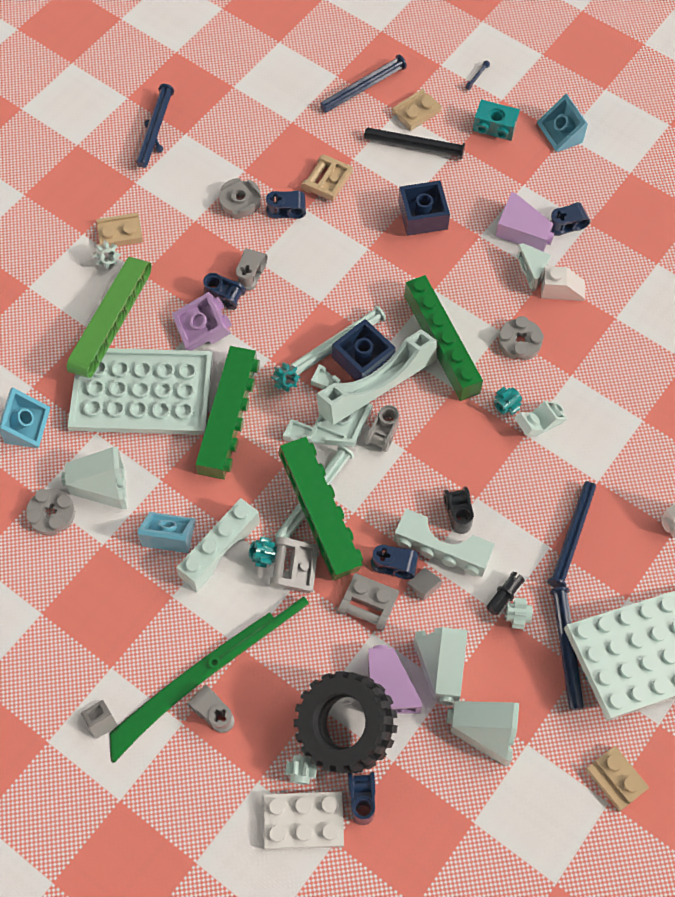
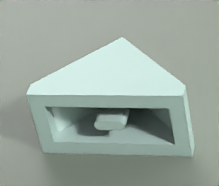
[517,243,551,291]

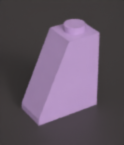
[496,192,555,252]
[368,645,422,714]

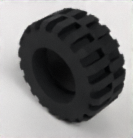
[294,671,398,773]

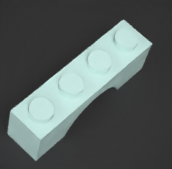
[176,498,260,592]
[394,509,495,577]

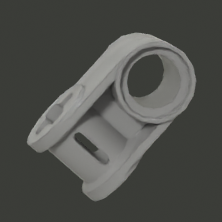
[236,248,268,291]
[365,405,399,452]
[187,685,235,733]

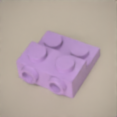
[172,292,232,351]

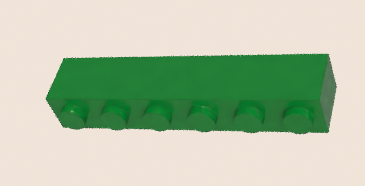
[404,275,483,401]
[195,346,260,480]
[278,436,363,581]

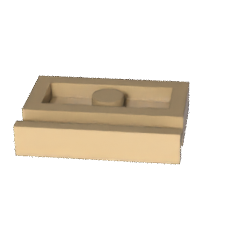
[392,89,442,131]
[96,213,143,247]
[585,746,650,812]

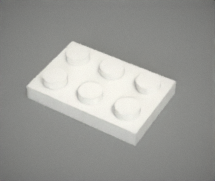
[264,792,344,850]

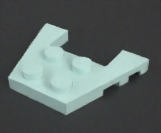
[283,364,373,447]

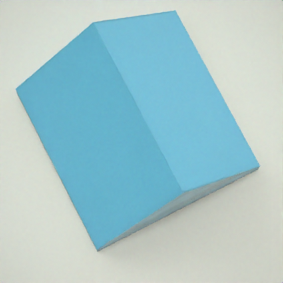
[537,94,588,152]
[0,387,51,448]
[138,512,196,553]

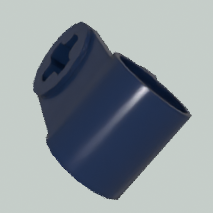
[266,190,306,219]
[550,202,591,236]
[203,273,246,310]
[371,545,418,579]
[348,772,375,825]

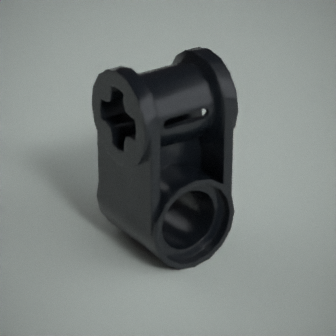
[443,486,474,534]

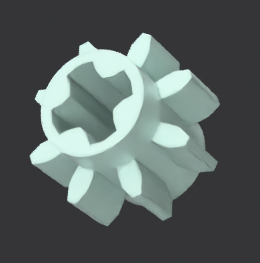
[92,240,121,269]
[506,597,533,629]
[285,755,317,785]

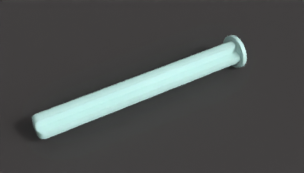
[290,305,386,375]
[275,445,354,538]

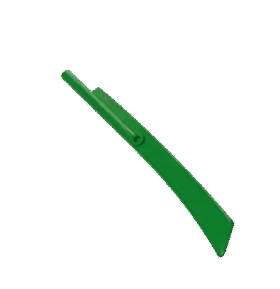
[110,596,309,763]

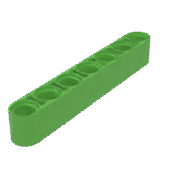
[67,257,152,378]

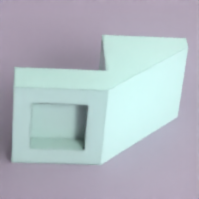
[514,401,567,436]

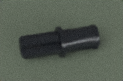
[487,571,525,615]

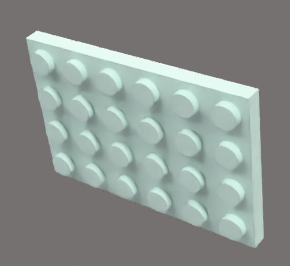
[68,348,213,435]
[564,591,675,721]

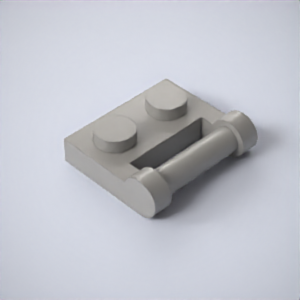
[269,537,318,593]
[338,573,399,630]

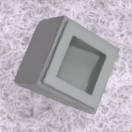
[407,568,442,601]
[81,700,117,739]

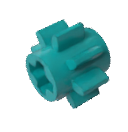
[271,362,301,392]
[494,387,522,415]
[249,536,277,568]

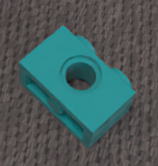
[473,99,520,141]

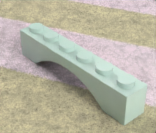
[317,329,437,425]

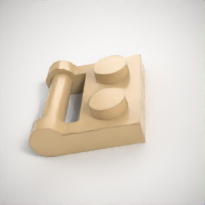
[301,155,353,201]

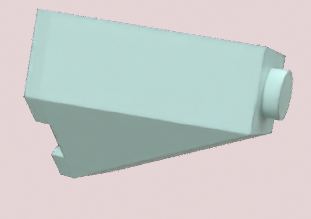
[61,446,127,509]
[414,627,468,705]
[446,701,519,766]

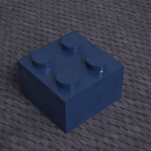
[398,180,450,236]
[332,319,396,381]

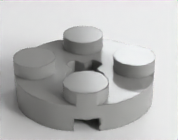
[219,178,261,219]
[499,316,544,360]
[26,489,75,536]

